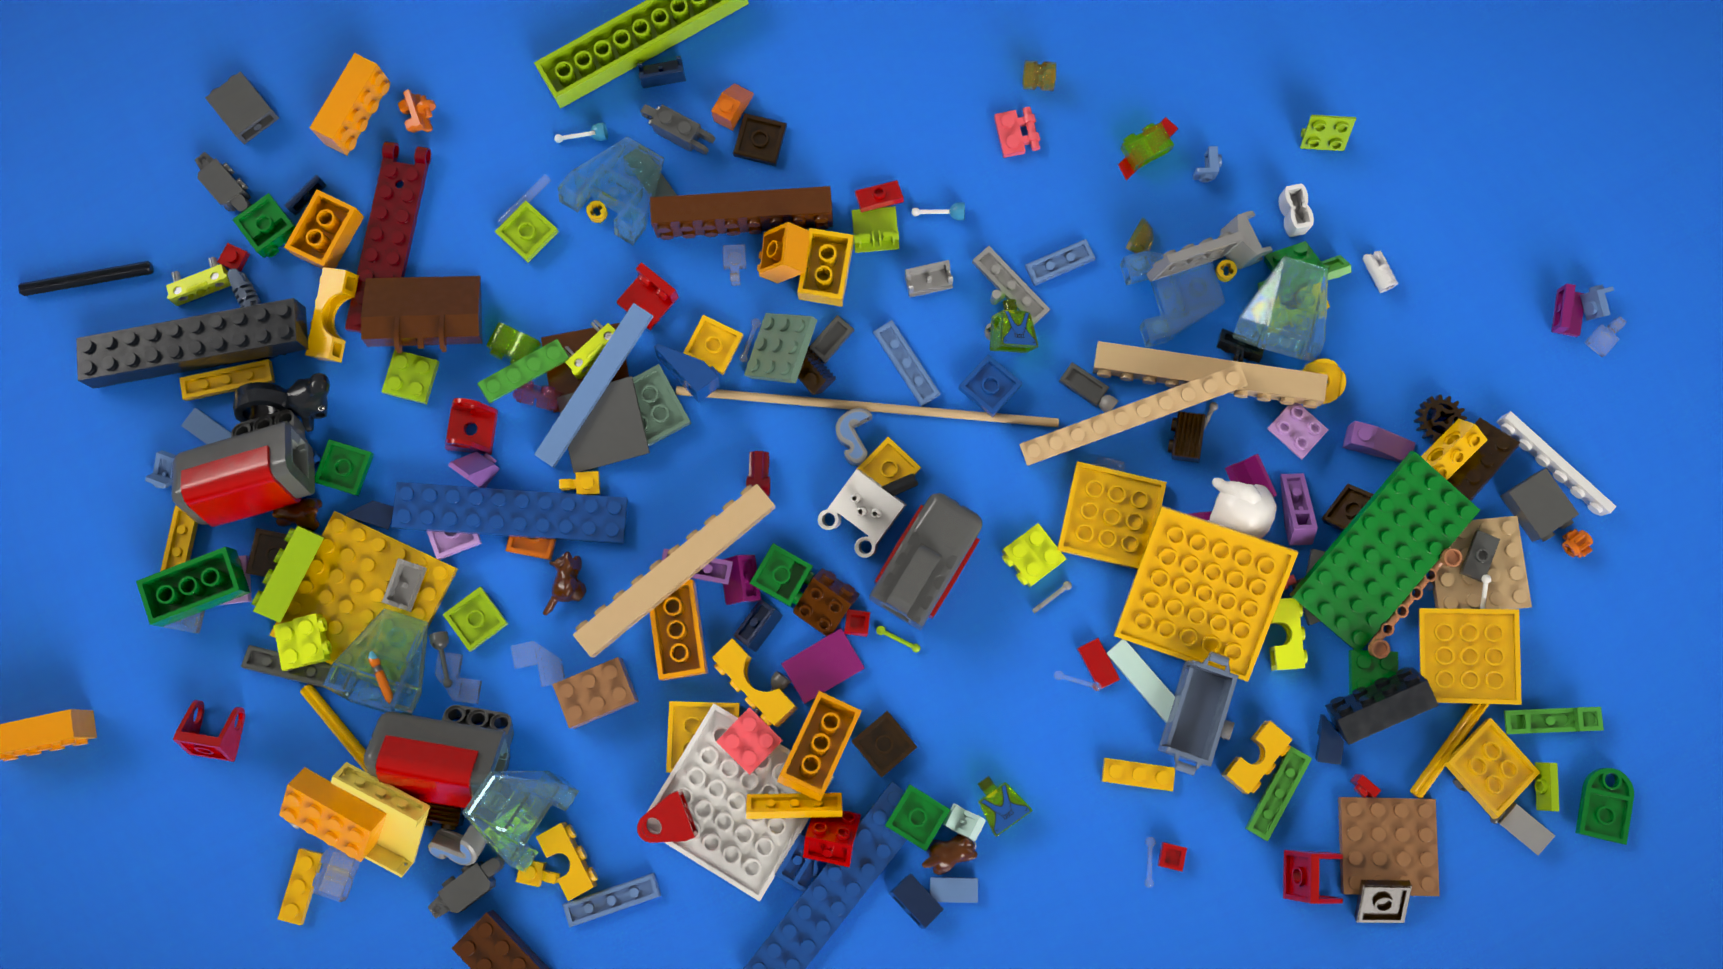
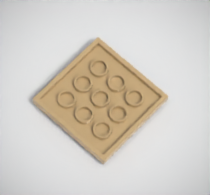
[1432,516,1532,609]

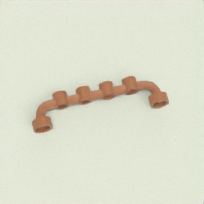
[1368,548,1462,659]

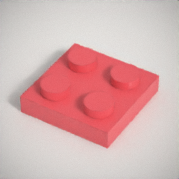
[716,707,783,775]

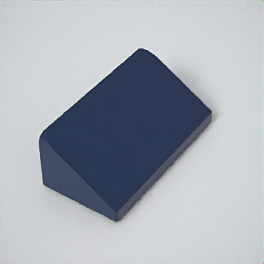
[284,175,326,215]
[733,599,783,652]

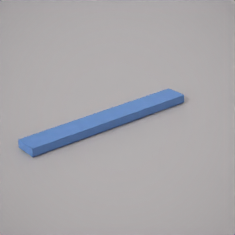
[534,303,654,468]

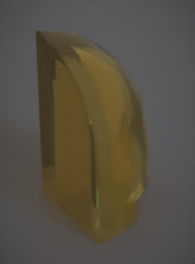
[1126,217,1154,258]

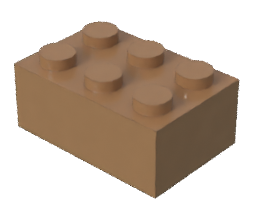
[552,657,639,729]

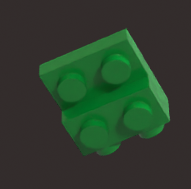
[232,193,296,258]
[750,543,815,608]

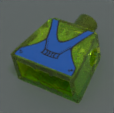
[990,299,1038,353]
[978,776,1033,837]

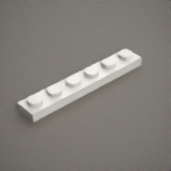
[1496,411,1617,516]

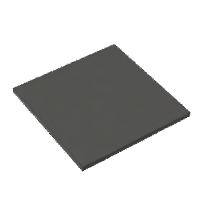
[557,376,650,474]

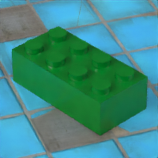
[136,547,251,627]

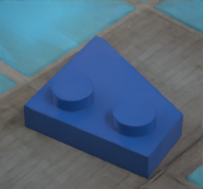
[775,833,818,892]

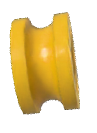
[586,200,608,223]
[1215,259,1237,282]

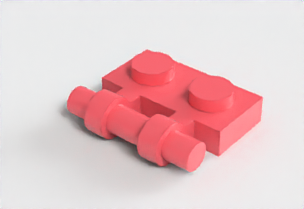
[994,107,1040,158]

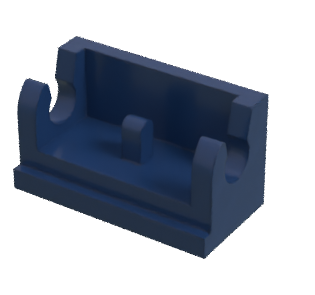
[637,56,686,88]
[888,874,944,929]

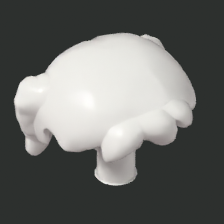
[1207,478,1277,539]

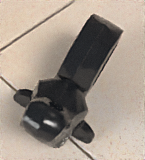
[233,373,330,432]

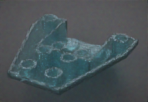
[1233,256,1328,361]

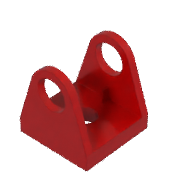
[445,398,498,455]
[173,700,245,762]
[637,789,698,843]
[1283,850,1343,904]

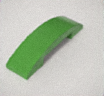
[1504,707,1604,734]

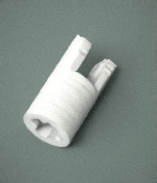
[1363,251,1398,293]

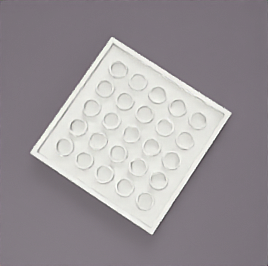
[647,703,834,902]

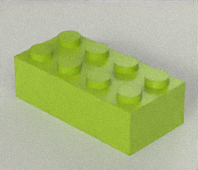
[251,525,324,623]

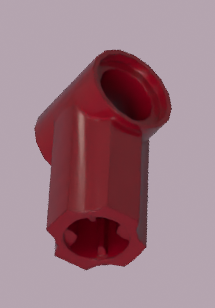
[746,451,770,497]

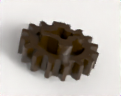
[1414,395,1467,444]

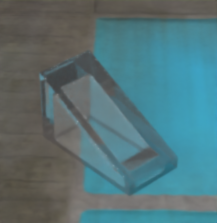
[1094,456,1127,478]

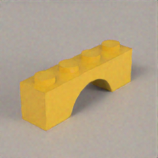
[305,267,359,363]
[712,638,798,728]

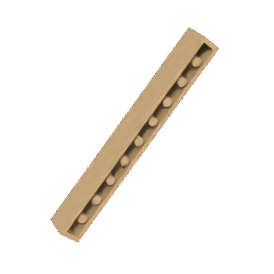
[1093,341,1328,409]
[1019,364,1248,466]
[573,484,776,658]

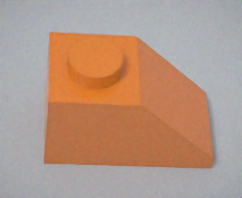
[711,83,754,131]

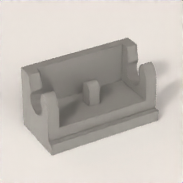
[905,260,953,298]
[382,558,427,612]
[1499,802,1555,855]

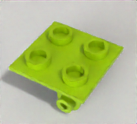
[1300,115,1356,151]
[852,206,900,253]

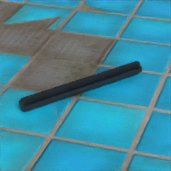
[18,261,153,296]

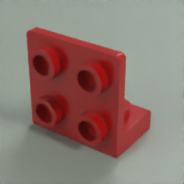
[617,262,679,330]
[803,810,861,867]

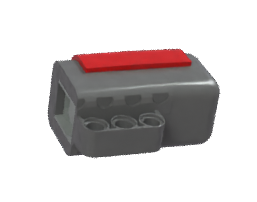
[171,409,315,527]
[869,493,982,630]
[364,705,514,810]

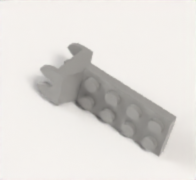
[1147,211,1273,282]

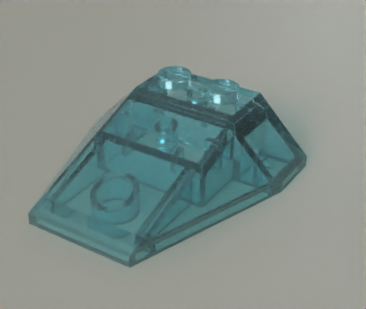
[322,608,429,715]

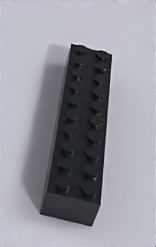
[76,298,309,389]

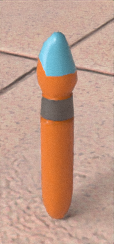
[368,651,394,704]

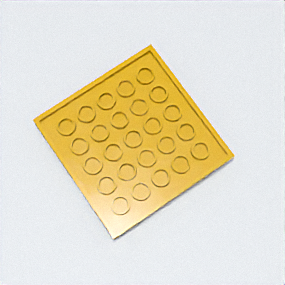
[1114,505,1298,682]
[270,511,458,694]

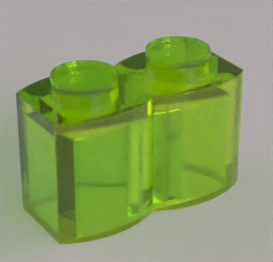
[1121,123,1174,171]
[486,322,541,364]

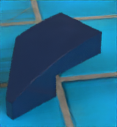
[346,501,394,530]
[1315,714,1344,765]

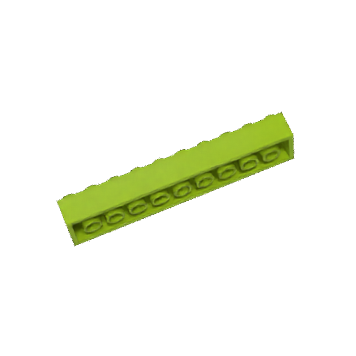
[534,0,749,109]

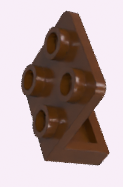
[793,568,860,636]

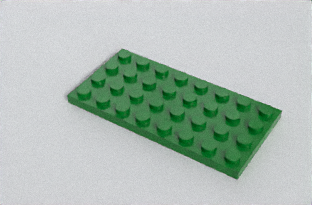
[1289,451,1480,652]

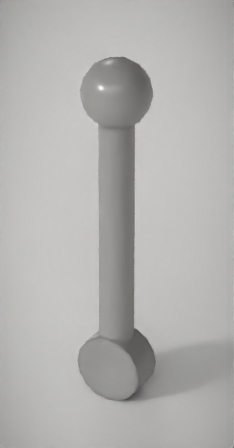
[1204,402,1218,430]
[1032,581,1072,614]

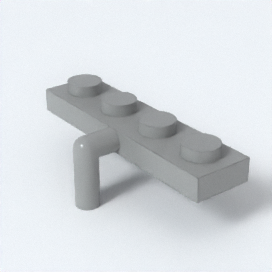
[972,246,1050,326]

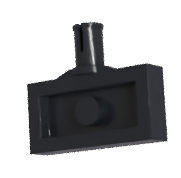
[1216,328,1265,363]

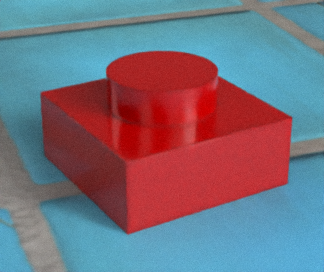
[217,243,250,272]
[844,609,870,637]
[1350,774,1381,798]
[1158,842,1187,872]

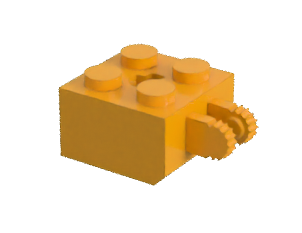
[757,222,810,284]

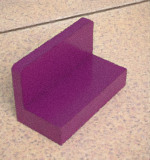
[1551,283,1584,337]
[1225,454,1277,497]
[722,555,761,605]

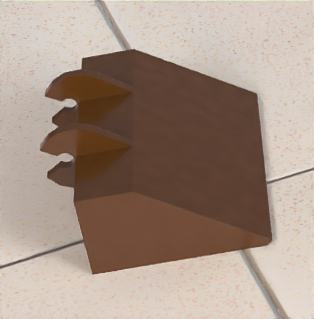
[361,276,483,353]

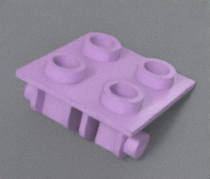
[1267,403,1328,460]

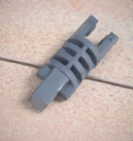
[227,268,261,308]

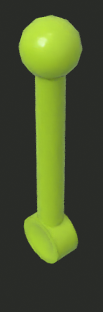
[876,626,921,653]

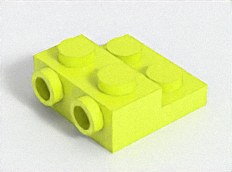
[1001,523,1066,588]
[273,613,332,671]

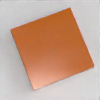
[505,536,556,560]

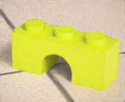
[1269,598,1308,671]

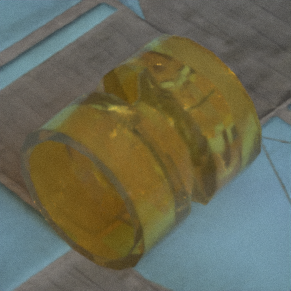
[1022,60,1056,91]

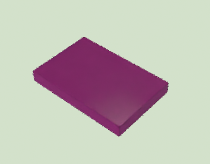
[781,628,865,704]

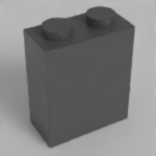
[205,71,279,145]
[1500,468,1579,542]

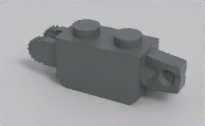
[641,104,716,154]
[195,152,252,213]
[428,856,505,918]

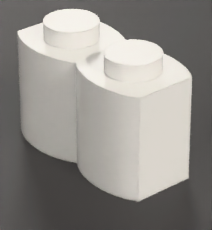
[1278,183,1314,237]

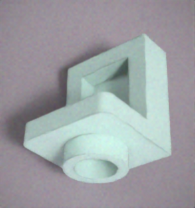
[943,804,986,841]

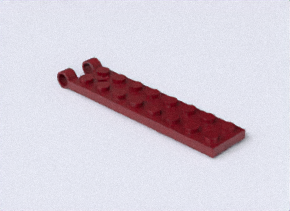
[345,141,431,333]

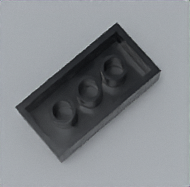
[1325,667,1439,745]

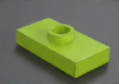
[1534,762,1559,811]

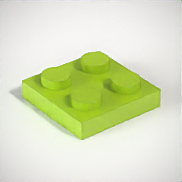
[495,200,559,263]
[381,349,440,405]
[442,586,509,652]

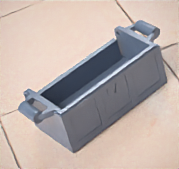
[1158,651,1238,776]

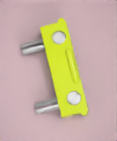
[166,257,231,306]
[563,320,615,379]

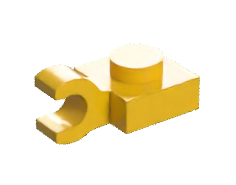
[559,471,600,495]
[516,858,561,887]

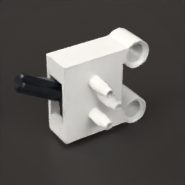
[818,469,918,558]

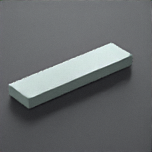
[1107,639,1175,723]

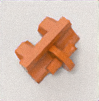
[398,89,436,133]

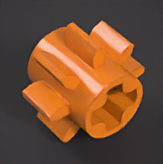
[1562,529,1593,558]

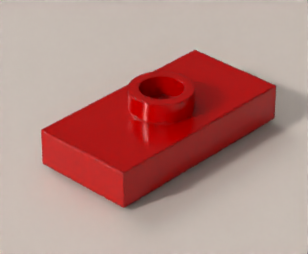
[855,180,904,213]

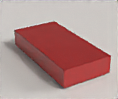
[1077,638,1120,690]

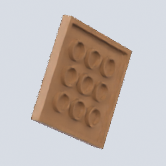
[1338,797,1440,896]

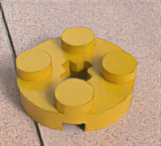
[1301,358,1346,404]

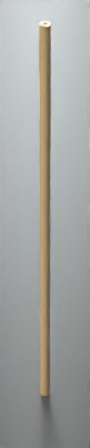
[676,386,1059,427]

